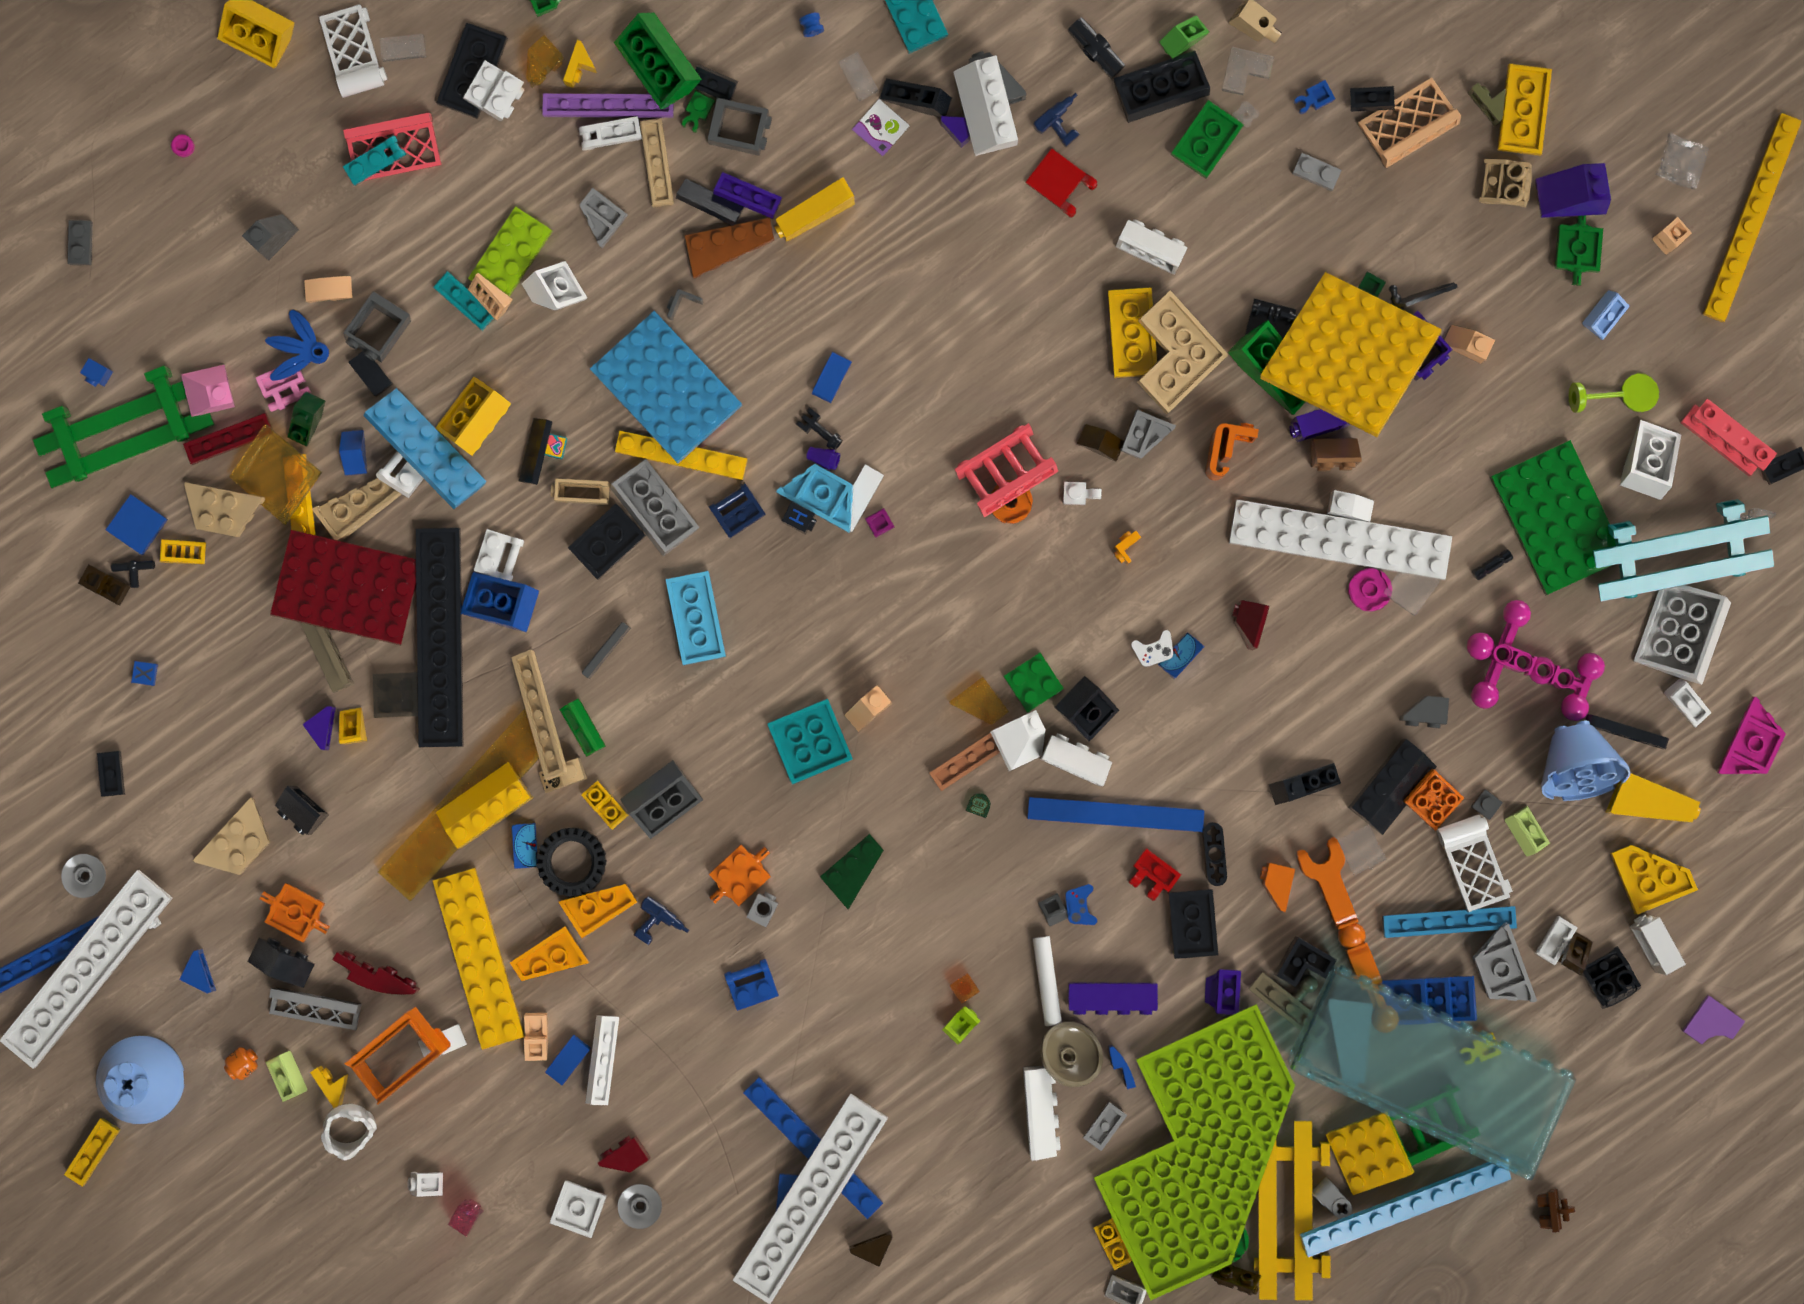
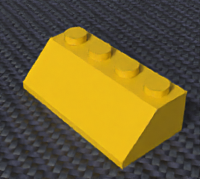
[436,762,534,849]

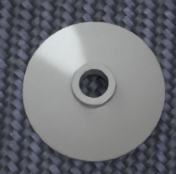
[61,854,106,898]
[618,1184,662,1229]

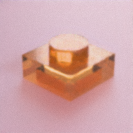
[949,973,980,1004]

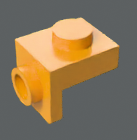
[1114,531,1141,565]

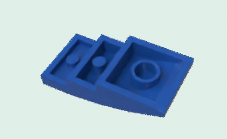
[1381,976,1477,1024]

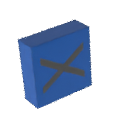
[131,661,158,686]

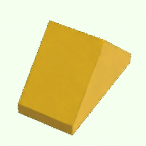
[339,707,367,745]

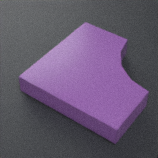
[1682,995,1745,1044]

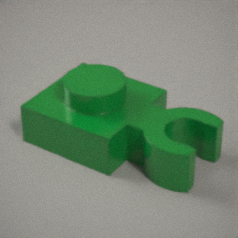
[682,91,715,133]

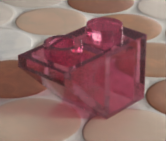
[448,1199,484,1237]

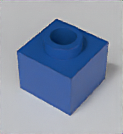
[80,358,113,387]

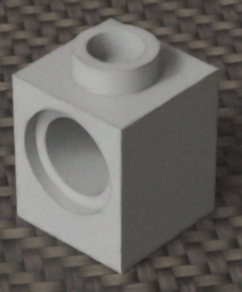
[746,892,779,927]

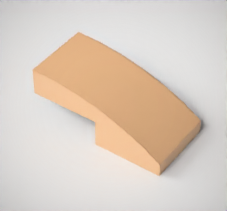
[304,276,352,303]
[524,1013,548,1061]

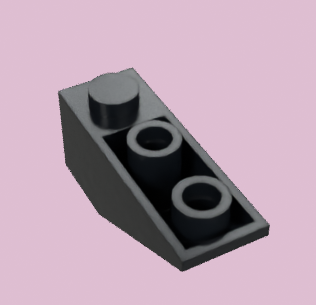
[1268,763,1341,805]

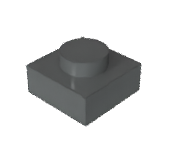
[1471,789,1503,820]

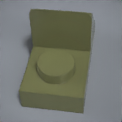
[1468,83,1506,126]

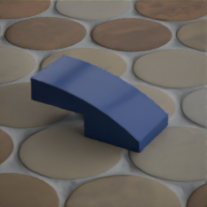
[812,352,852,403]
[545,1035,591,1085]
[1108,1045,1136,1089]

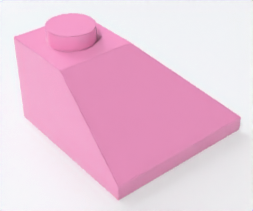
[181,365,235,417]

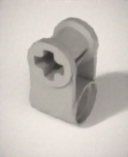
[1312,1177,1352,1219]

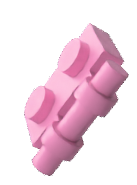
[256,369,311,412]

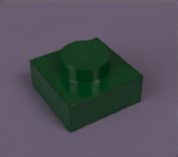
[1358,271,1386,298]

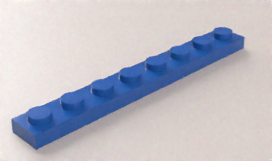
[744,1077,883,1219]

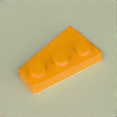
[558,884,638,938]
[510,926,590,981]

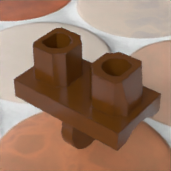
[1537,1189,1575,1233]

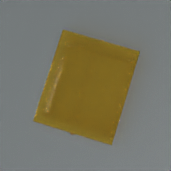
[229,424,322,525]

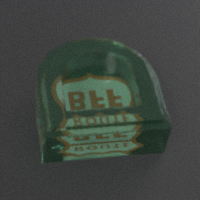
[965,793,991,818]

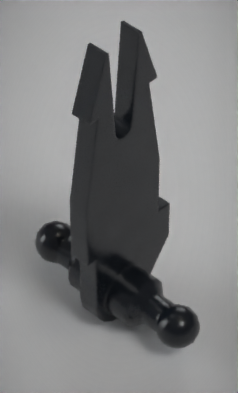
[1389,282,1458,310]

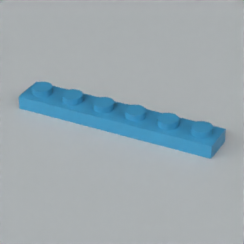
[1382,906,1517,938]

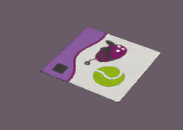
[852,99,910,156]

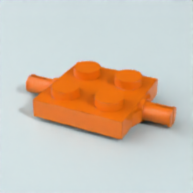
[709,844,771,907]
[259,883,330,943]

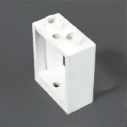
[1630,914,1686,975]

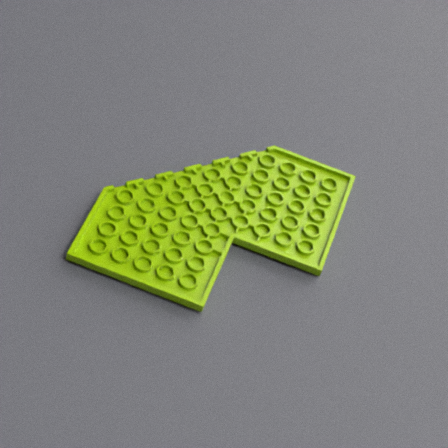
[1094,1004,1295,1300]

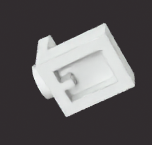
[408,1172,443,1197]

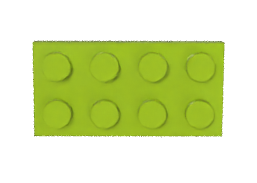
[468,206,553,297]

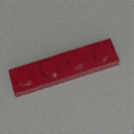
[183,413,274,465]

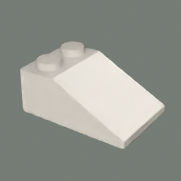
[1620,420,1681,500]

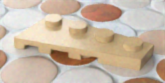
[312,471,402,542]

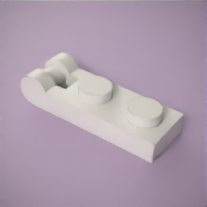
[578,116,642,150]

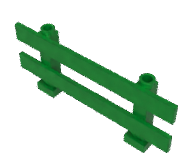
[33,366,215,489]

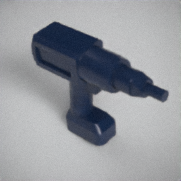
[1033,93,1080,147]
[633,896,689,945]

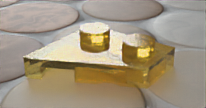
[949,677,1009,725]

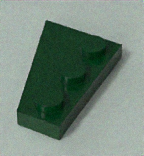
[820,834,884,910]

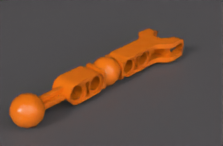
[1296,837,1399,1033]

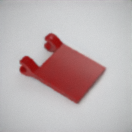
[1025,149,1098,218]

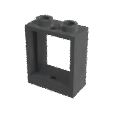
[708,98,772,156]
[343,291,411,363]

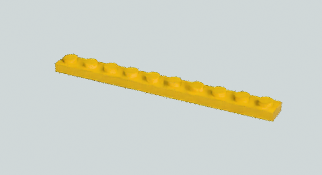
[1702,113,1802,323]

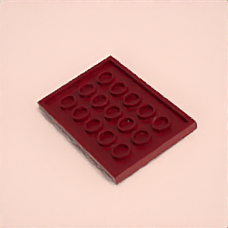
[270,530,416,646]

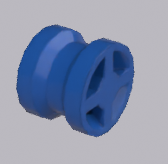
[799,13,824,37]

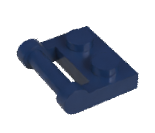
[708,482,766,539]

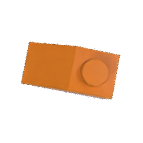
[1260,863,1295,912]

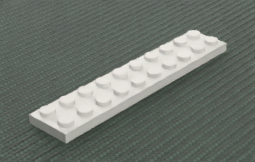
[1229,500,1453,580]
[0,870,172,1069]
[733,1094,888,1304]

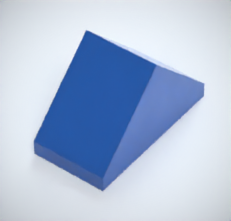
[339,430,367,476]
[179,949,216,993]

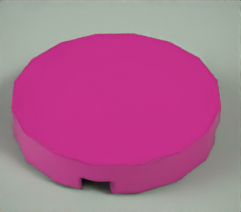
[1348,568,1392,612]

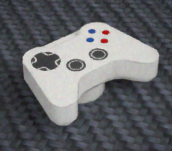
[1131,630,1173,667]

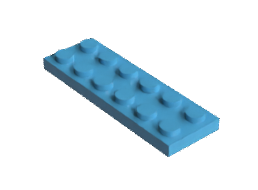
[363,388,487,509]

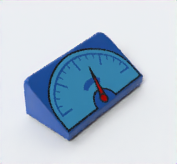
[1158,632,1205,679]
[512,823,538,869]

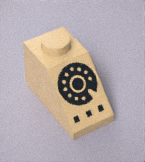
[538,758,587,793]

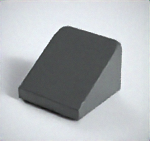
[1038,893,1068,926]

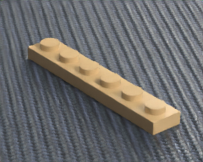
[511,650,568,780]

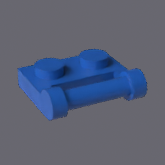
[724,959,779,1011]

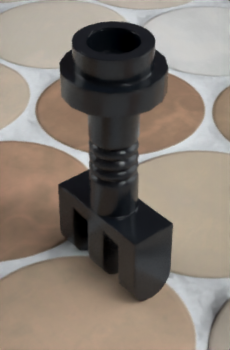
[796,407,843,450]

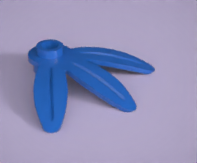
[265,310,329,381]

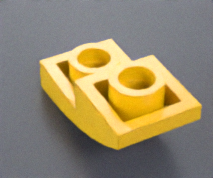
[581,780,629,830]
[1094,1218,1132,1270]

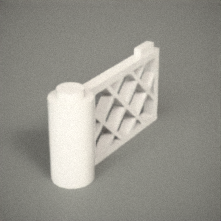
[319,5,388,98]
[1437,814,1513,912]

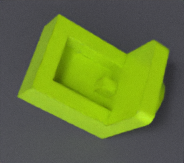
[942,1006,980,1045]

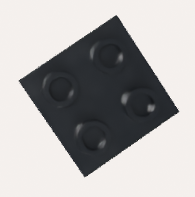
[1245,299,1296,340]

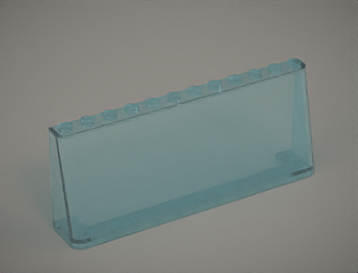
[1287,965,1576,1180]

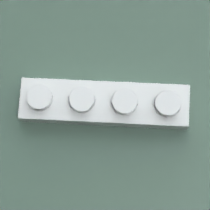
[585,1015,619,1105]

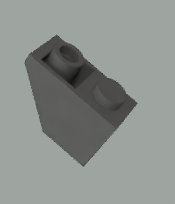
[1400,696,1449,729]

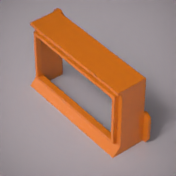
[345,1007,451,1105]

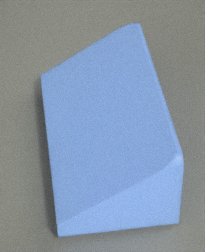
[1582,291,1630,340]

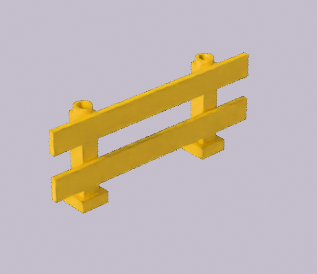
[1254,1121,1331,1300]

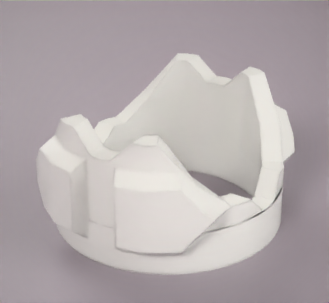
[321,1104,377,1160]

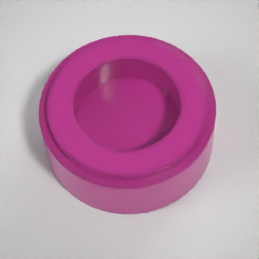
[171,134,195,157]

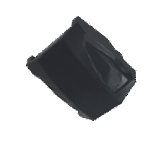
[1582,946,1641,1009]

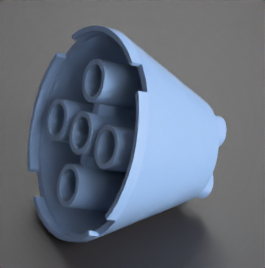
[1541,721,1630,801]
[96,1036,185,1124]

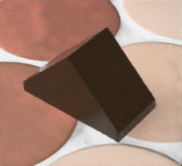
[1077,424,1124,462]
[849,1231,893,1267]

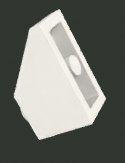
[1327,490,1374,522]

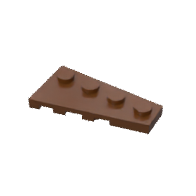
[685,218,774,279]

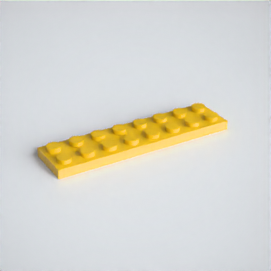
[433,868,525,1050]

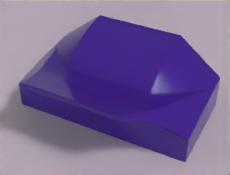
[1205,969,1241,1015]

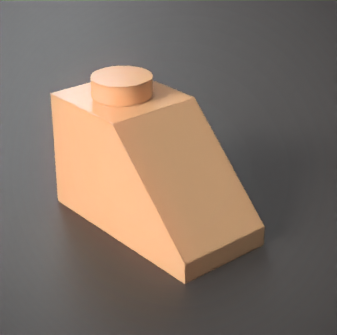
[1444,325,1495,363]

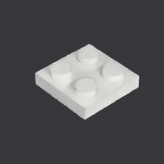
[550,1180,607,1238]

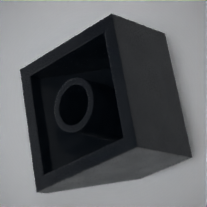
[1054,676,1120,742]
[275,786,329,835]

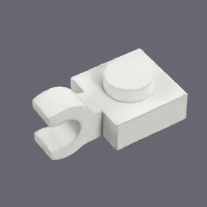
[1064,482,1101,505]

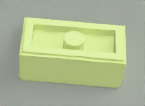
[1505,806,1550,856]
[265,1051,307,1102]

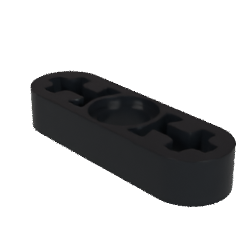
[1203,822,1227,886]

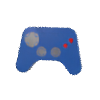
[1065,884,1097,925]

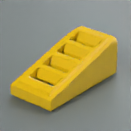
[160,539,206,564]

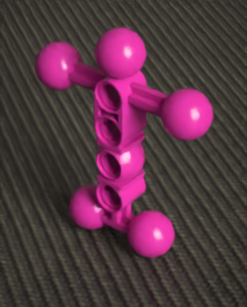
[1467,600,1605,721]

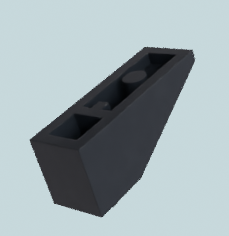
[879,78,952,117]

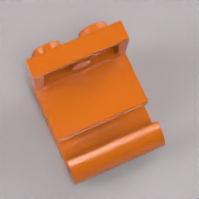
[1205,423,1259,481]

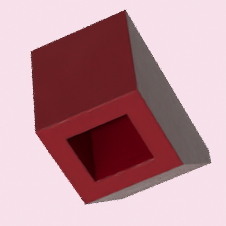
[598,1136,651,1173]

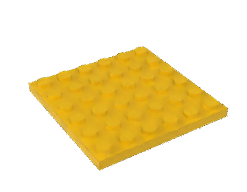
[1260,272,1442,437]

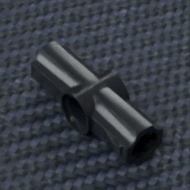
[1068,17,1125,79]

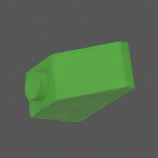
[1159,15,1209,59]

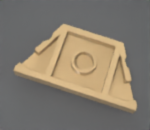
[184,482,265,537]
[193,798,270,875]

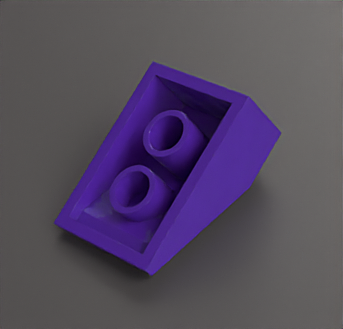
[1535,163,1611,218]

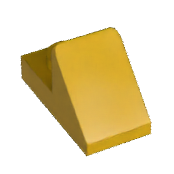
[563,40,597,88]
[310,1065,348,1108]

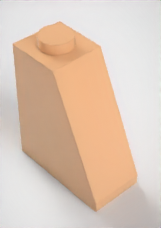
[845,685,892,732]

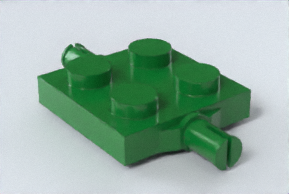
[1555,215,1604,286]

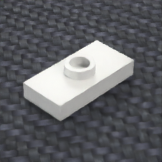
[1535,916,1578,965]

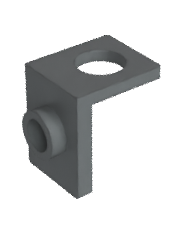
[667,289,704,321]

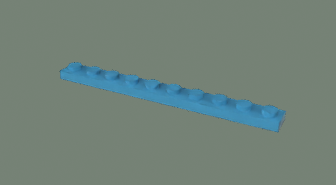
[1300,1157,1511,1257]

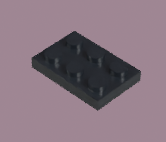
[568,504,646,580]
[1168,889,1219,959]

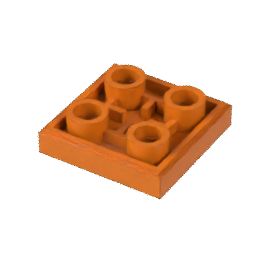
[1403,769,1464,831]

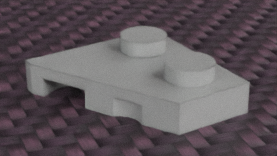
[580,188,628,248]
[1120,410,1176,459]

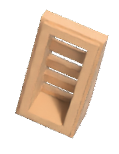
[468,273,513,320]

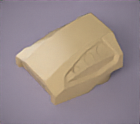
[1479,159,1532,207]

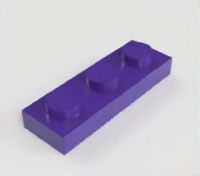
[713,172,782,219]

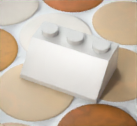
[1116,220,1187,275]
[1040,733,1112,787]

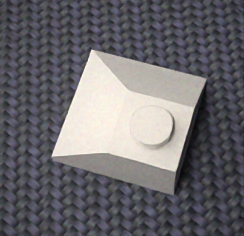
[522,261,587,310]
[990,710,1045,771]

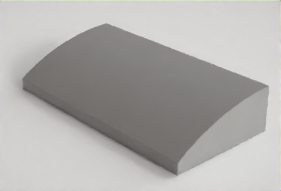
[610,459,699,556]

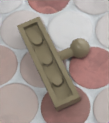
[1248,972,1331,1045]

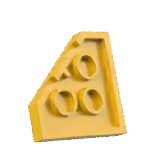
[1610,845,1698,915]

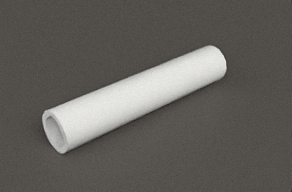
[1032,936,1062,1026]

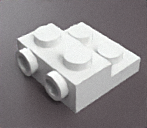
[463,60,525,121]

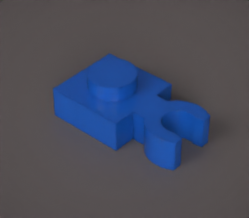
[1294,80,1335,114]

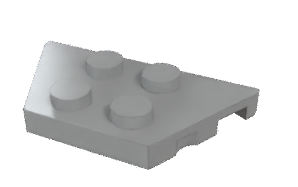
[1473,922,1537,1002]

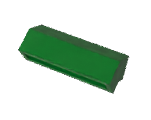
[559,698,606,757]

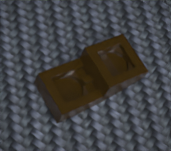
[78,564,130,606]

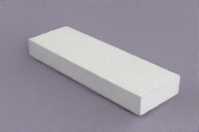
[850,465,884,532]

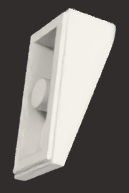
[1664,679,1711,727]

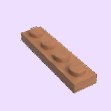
[929,725,1003,791]

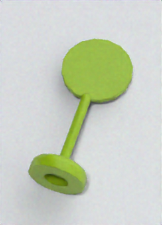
[1568,373,1659,413]

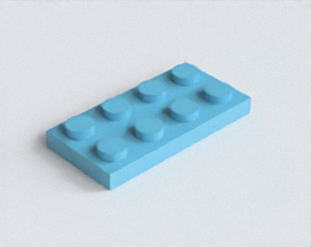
[666,571,726,666]

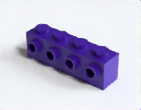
[1068,982,1158,1015]

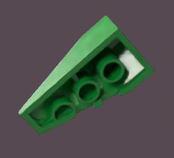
[1228,321,1306,415]

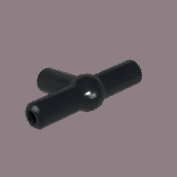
[111,560,155,588]

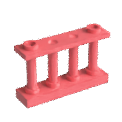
[1680,398,1777,476]
[954,423,1058,517]

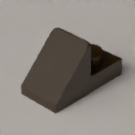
[1558,932,1593,975]

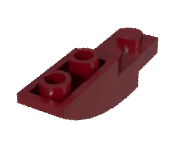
[332,950,420,995]

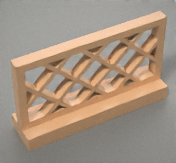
[1358,78,1461,168]

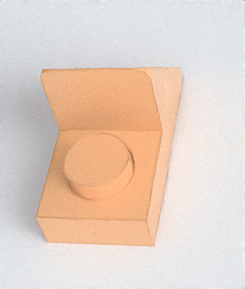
[1653,217,1692,254]

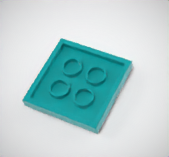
[767,699,853,785]

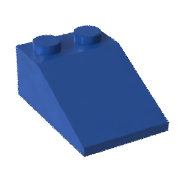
[461,572,539,632]

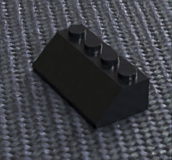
[1348,739,1437,835]

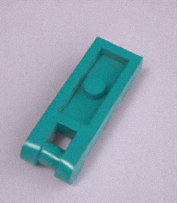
[343,135,407,186]

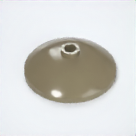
[1041,1022,1103,1087]

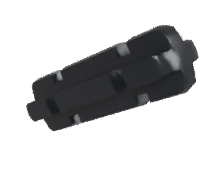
[1472,549,1513,580]

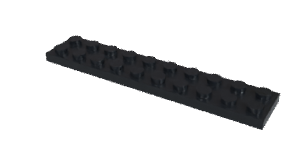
[416,528,464,748]

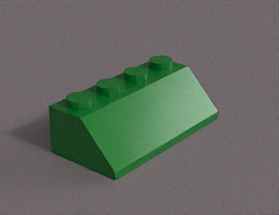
[614,13,702,109]

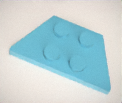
[776,464,853,533]

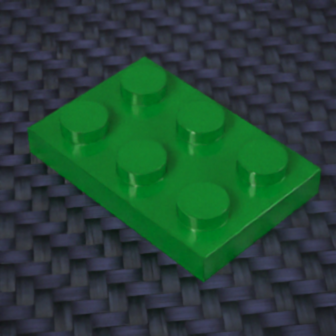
[1171,100,1244,179]

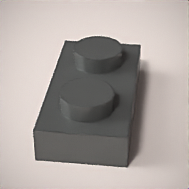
[68,220,93,265]

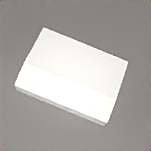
[1634,585,1731,685]

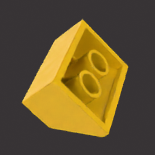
[217,0,295,68]
[435,377,511,456]

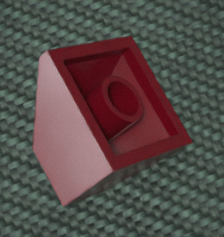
[1231,600,1270,651]

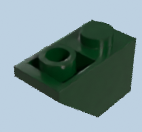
[287,392,325,447]

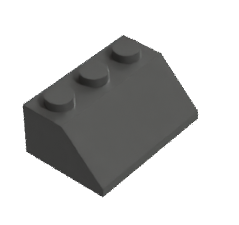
[620,760,703,839]

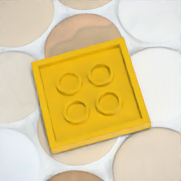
[1326,1111,1414,1195]

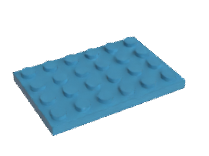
[590,311,743,464]

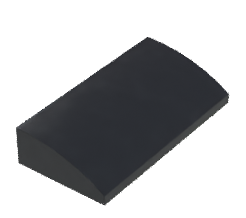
[1113,51,1210,123]

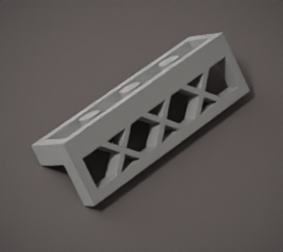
[269,987,362,1030]

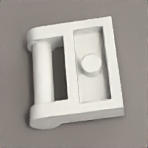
[376,451,424,498]
[474,529,524,581]

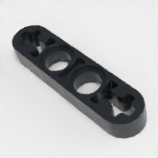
[1585,714,1669,750]

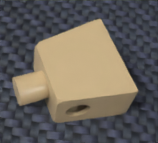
[1229,0,1282,43]

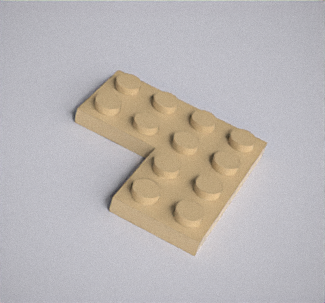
[1137,290,1228,414]

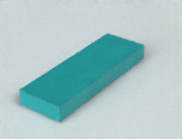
[433,271,494,331]

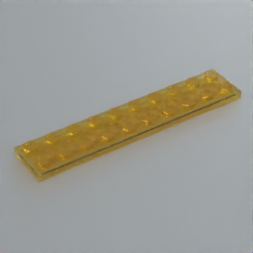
[378,709,559,901]

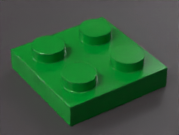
[1003,653,1064,713]

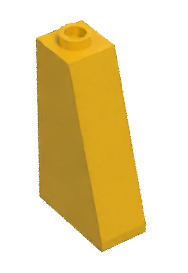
[774,177,855,242]
[1606,773,1701,822]

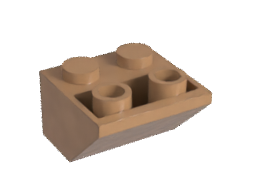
[1311,438,1362,471]

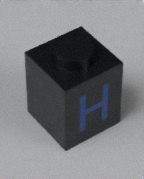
[782,501,817,535]

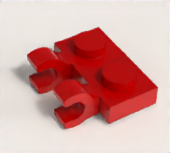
[1128,848,1182,901]

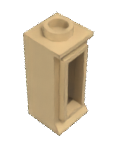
[551,478,610,505]

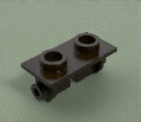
[1211,1265,1261,1296]

